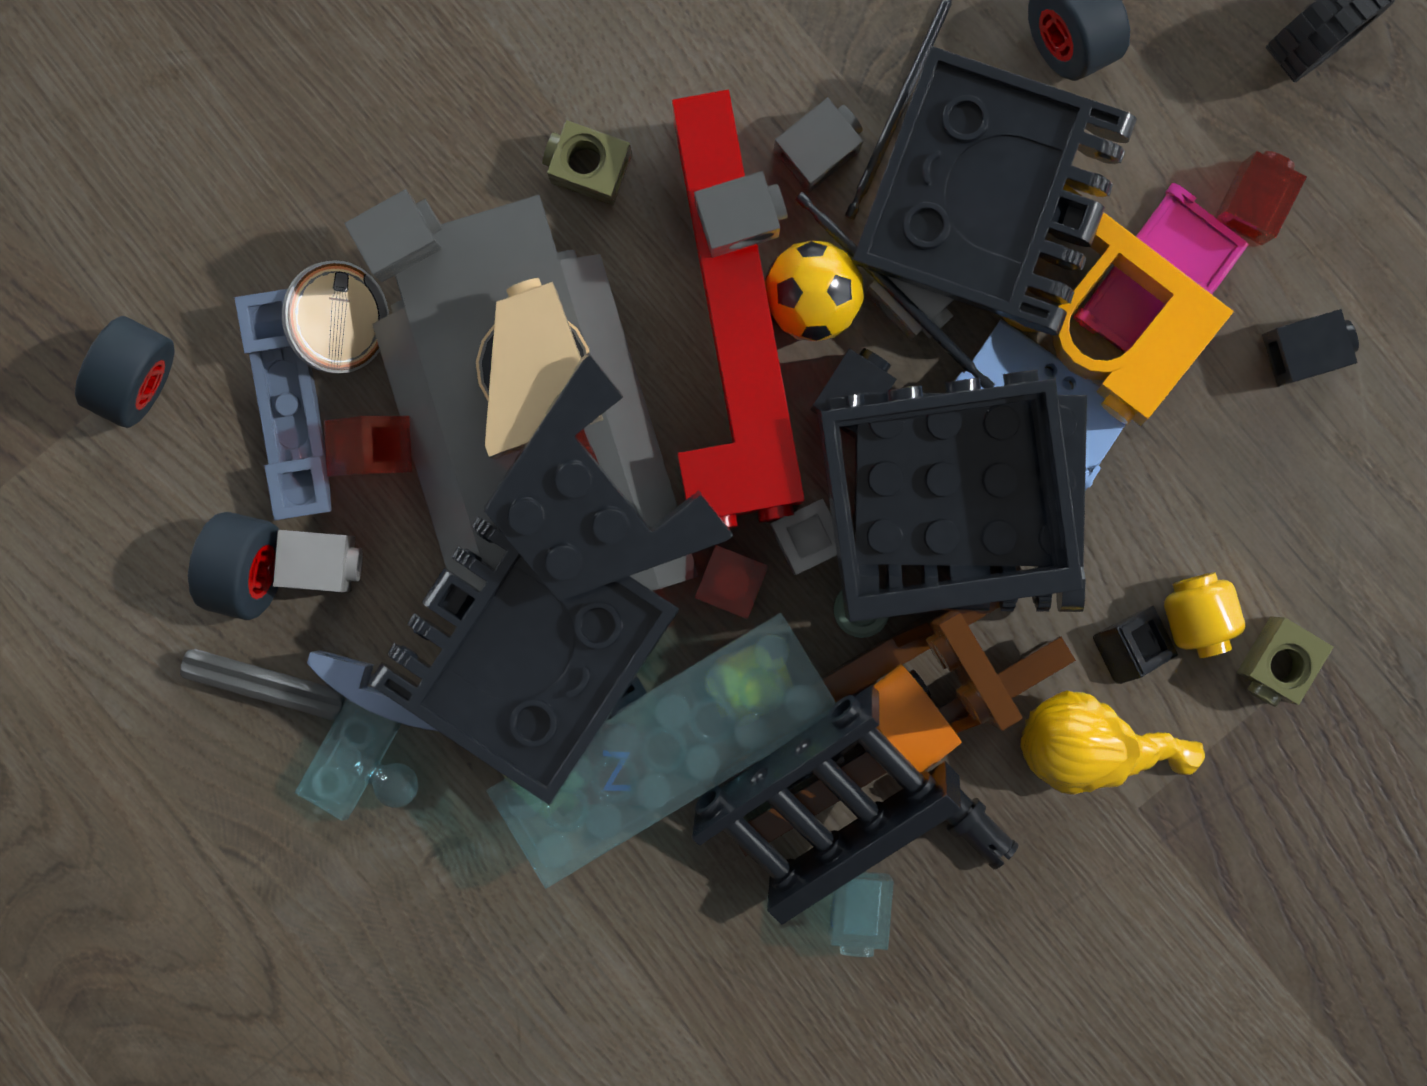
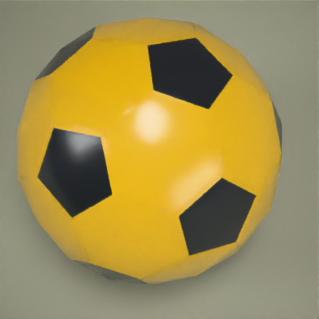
[764,241,864,341]

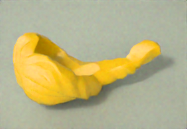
[1020,690,1205,795]

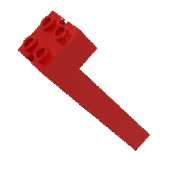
[672,89,805,529]

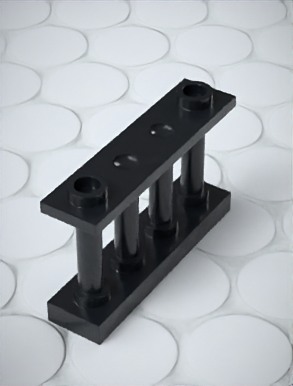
[692,685,962,925]

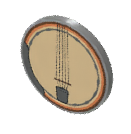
[282,260,389,374]

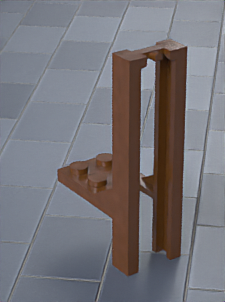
[688,566,1076,857]

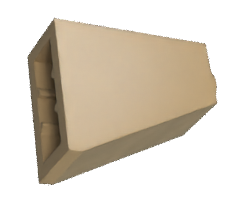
[485,278,603,459]

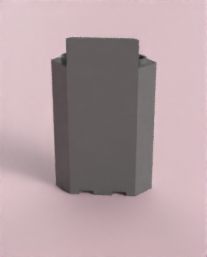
[372,195,699,591]

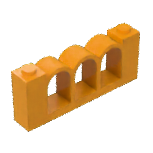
[1002,183,1234,426]

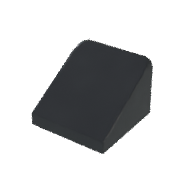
[1093,605,1178,684]

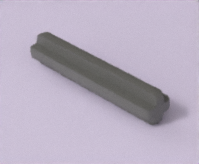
[180,649,345,720]

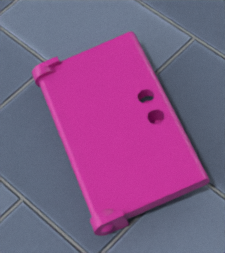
[1073,183,1249,353]

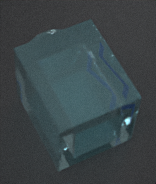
[828,872,894,957]

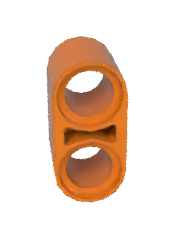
[874,664,962,772]

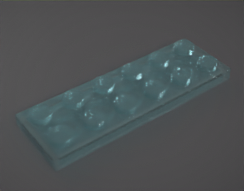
[486,612,836,889]

